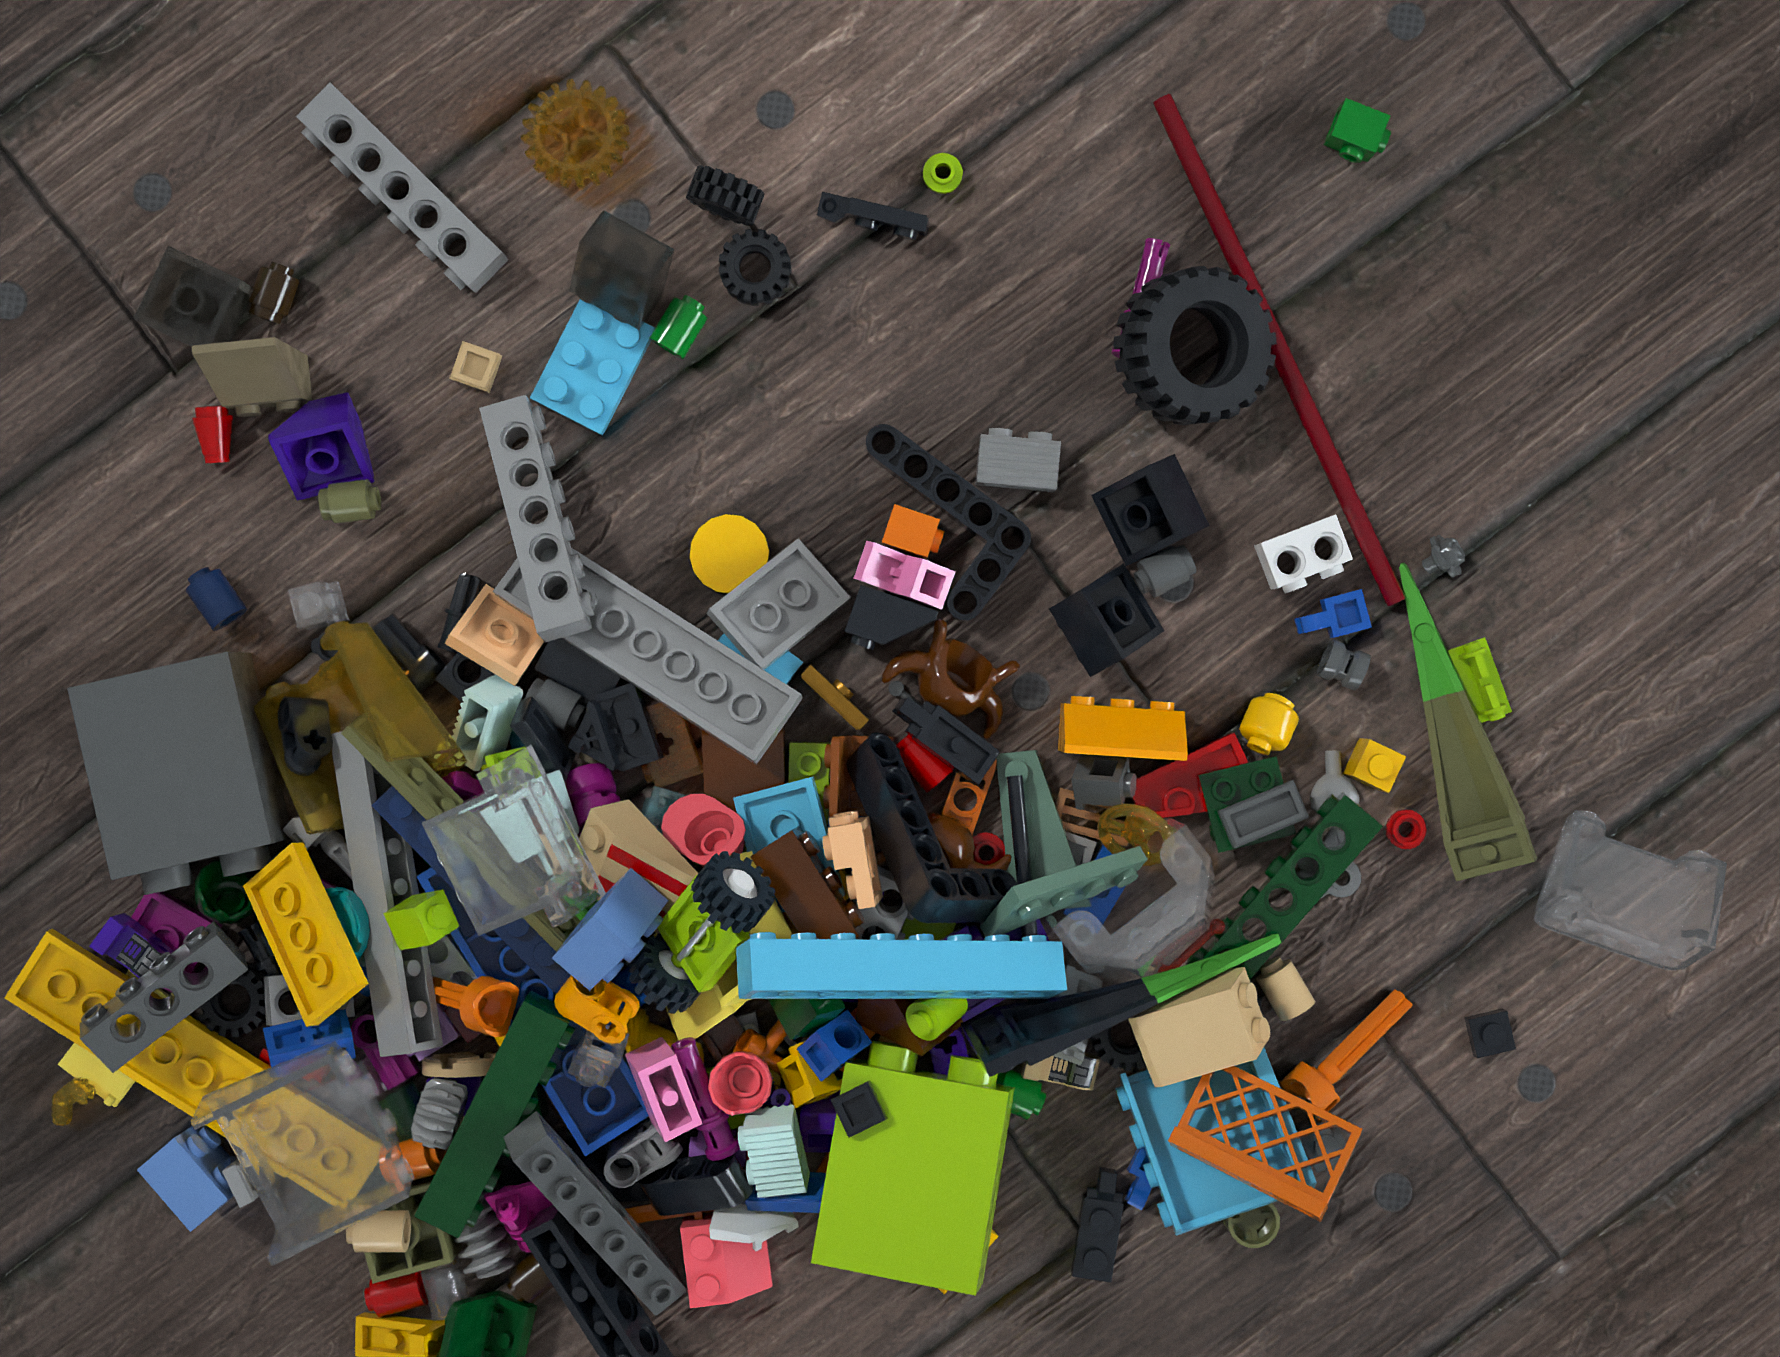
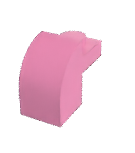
[853,541,955,609]

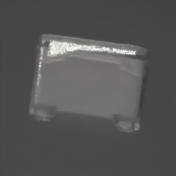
[1534,810,1727,970]

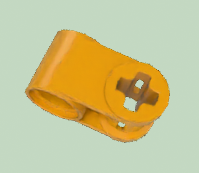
[554,975,640,1044]

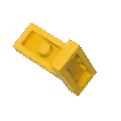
[355,1312,446,1357]

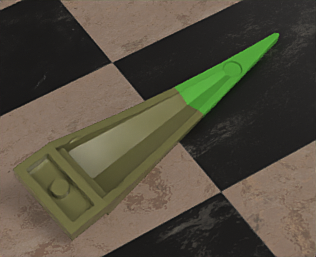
[1399,562,1537,881]

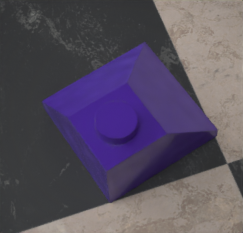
[268,392,374,501]

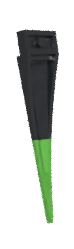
[961,934,1281,1077]

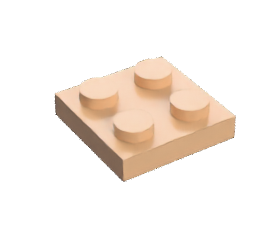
[445,584,545,686]

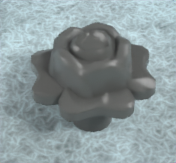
[1422,535,1465,577]

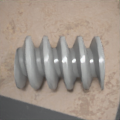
[453,1190,515,1279]

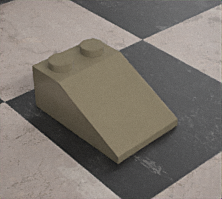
[192,337,312,417]

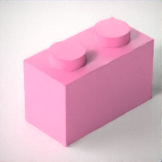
[625,1037,702,1142]

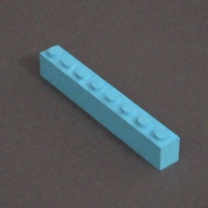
[736,932,1067,999]

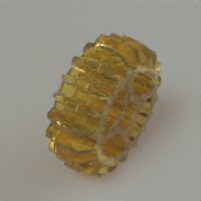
[521,79,630,190]

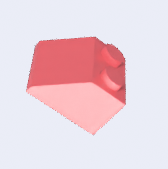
[680,1213,773,1308]

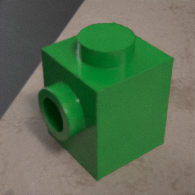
[1323,98,1391,163]

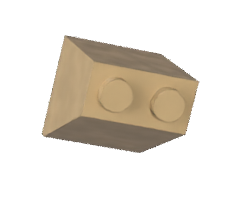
[1128,967,1270,1087]

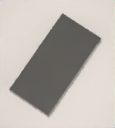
[1217,780,1309,848]

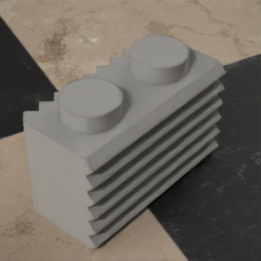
[975,428,1061,492]

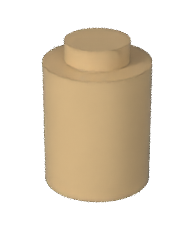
[1256,956,1315,1021]
[346,1210,411,1252]

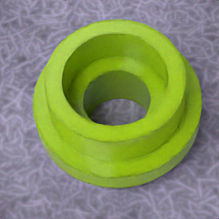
[923,153,963,194]

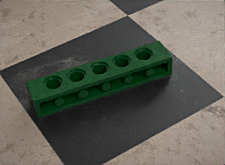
[1186,792,1383,980]

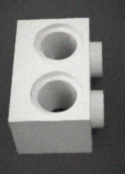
[1254,514,1353,593]

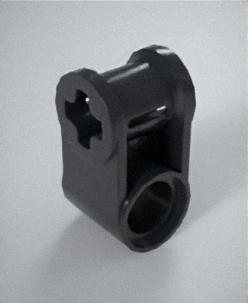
[277,696,333,776]

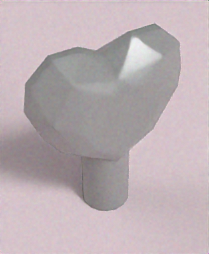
[1309,750,1360,815]

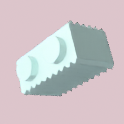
[446,674,523,771]
[738,1104,810,1198]

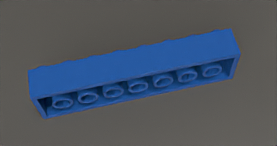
[416,867,649,1156]

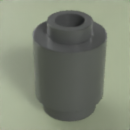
[1134,545,1196,598]
[525,678,586,732]

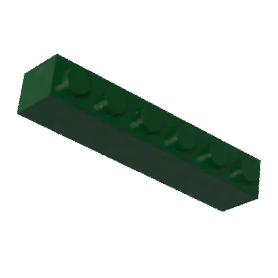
[414,991,576,1238]

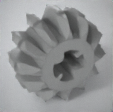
[411,1077,468,1150]

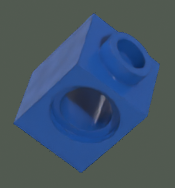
[797,1010,872,1082]

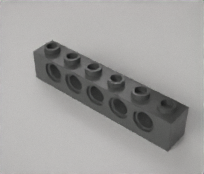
[503,1111,688,1316]

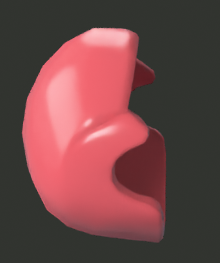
[708,1051,773,1116]

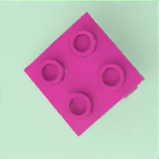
[484,1181,553,1252]

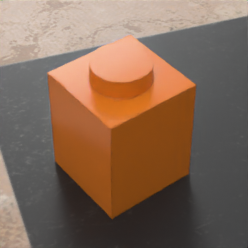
[882,504,945,560]

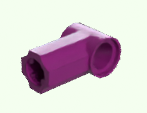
[351,1009,420,1090]

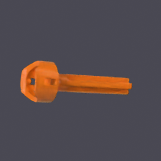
[432,976,520,1037]
[1279,989,1413,1122]

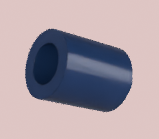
[185,567,248,631]

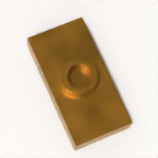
[801,665,869,730]

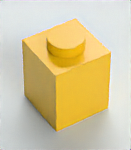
[1342,738,1406,793]

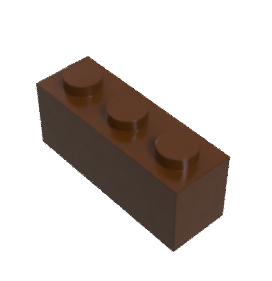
[750,826,865,939]

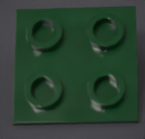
[1198,756,1296,853]

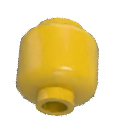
[1239,693,1299,755]

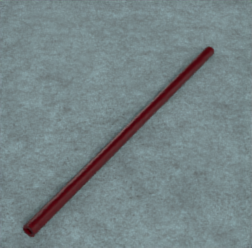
[1153,94,1406,606]

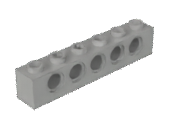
[296,83,509,293]
[479,394,595,642]

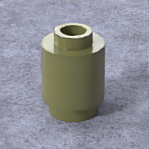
[318,479,382,524]

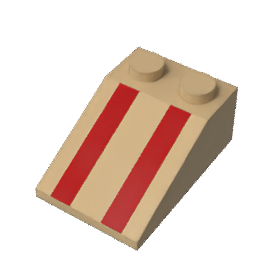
[567,799,699,934]

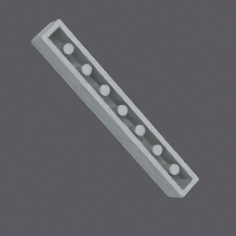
[331,724,443,1057]

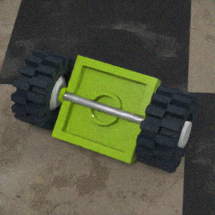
[628,851,775,1013]

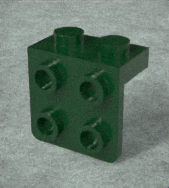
[436,1290,537,1357]

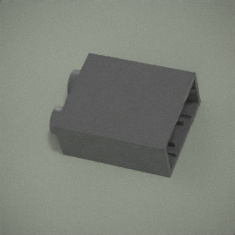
[67,651,290,895]

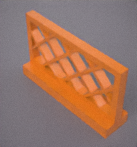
[1168,1066,1363,1222]

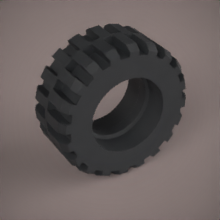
[1113,266,1277,425]

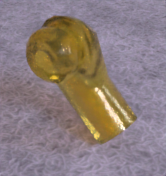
[51,1077,96,1126]

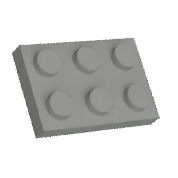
[707,538,851,670]

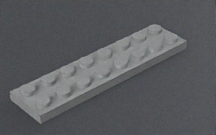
[493,547,803,765]

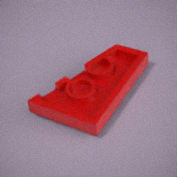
[1131,732,1249,820]

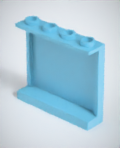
[1115,1048,1317,1236]

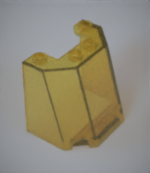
[253,621,468,835]

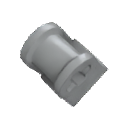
[604,1118,683,1188]

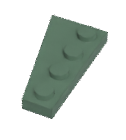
[996,750,1092,909]
[980,846,1148,937]

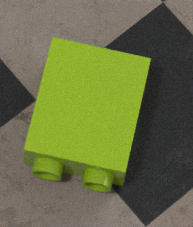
[811,1041,1015,1296]

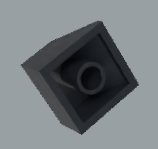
[1091,454,1210,566]
[1049,563,1164,677]
[845,585,938,650]

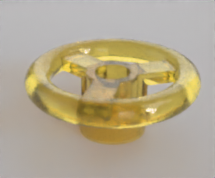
[1097,804,1175,866]

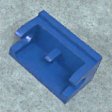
[263,1009,356,1079]

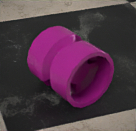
[564,763,621,836]

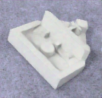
[709,1169,799,1251]

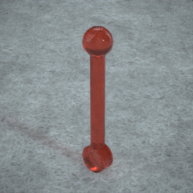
[1158,919,1225,973]

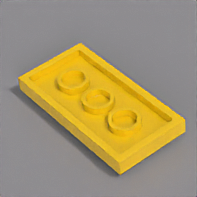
[243,842,369,1027]

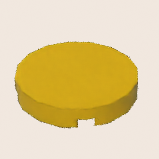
[690,514,770,593]

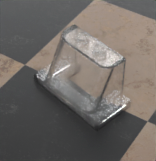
[422,745,606,936]

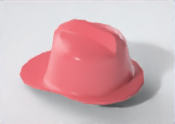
[661,794,746,868]

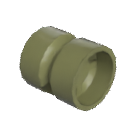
[1222,1203,1280,1248]

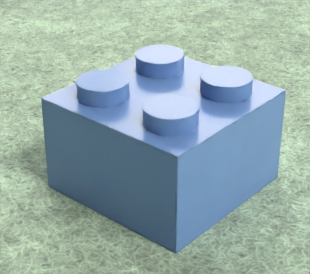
[552,868,669,991]
[137,1121,237,1232]

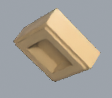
[450,341,502,393]

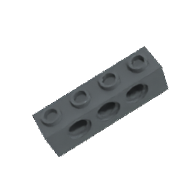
[80,921,248,1073]

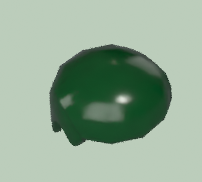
[195,860,254,924]

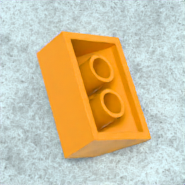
[1058,696,1188,761]

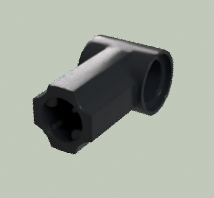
[367,614,446,697]

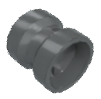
[1317,640,1371,691]

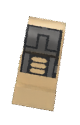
[1021,1052,1101,1090]

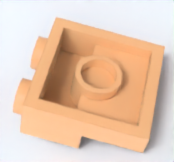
[823,811,883,909]

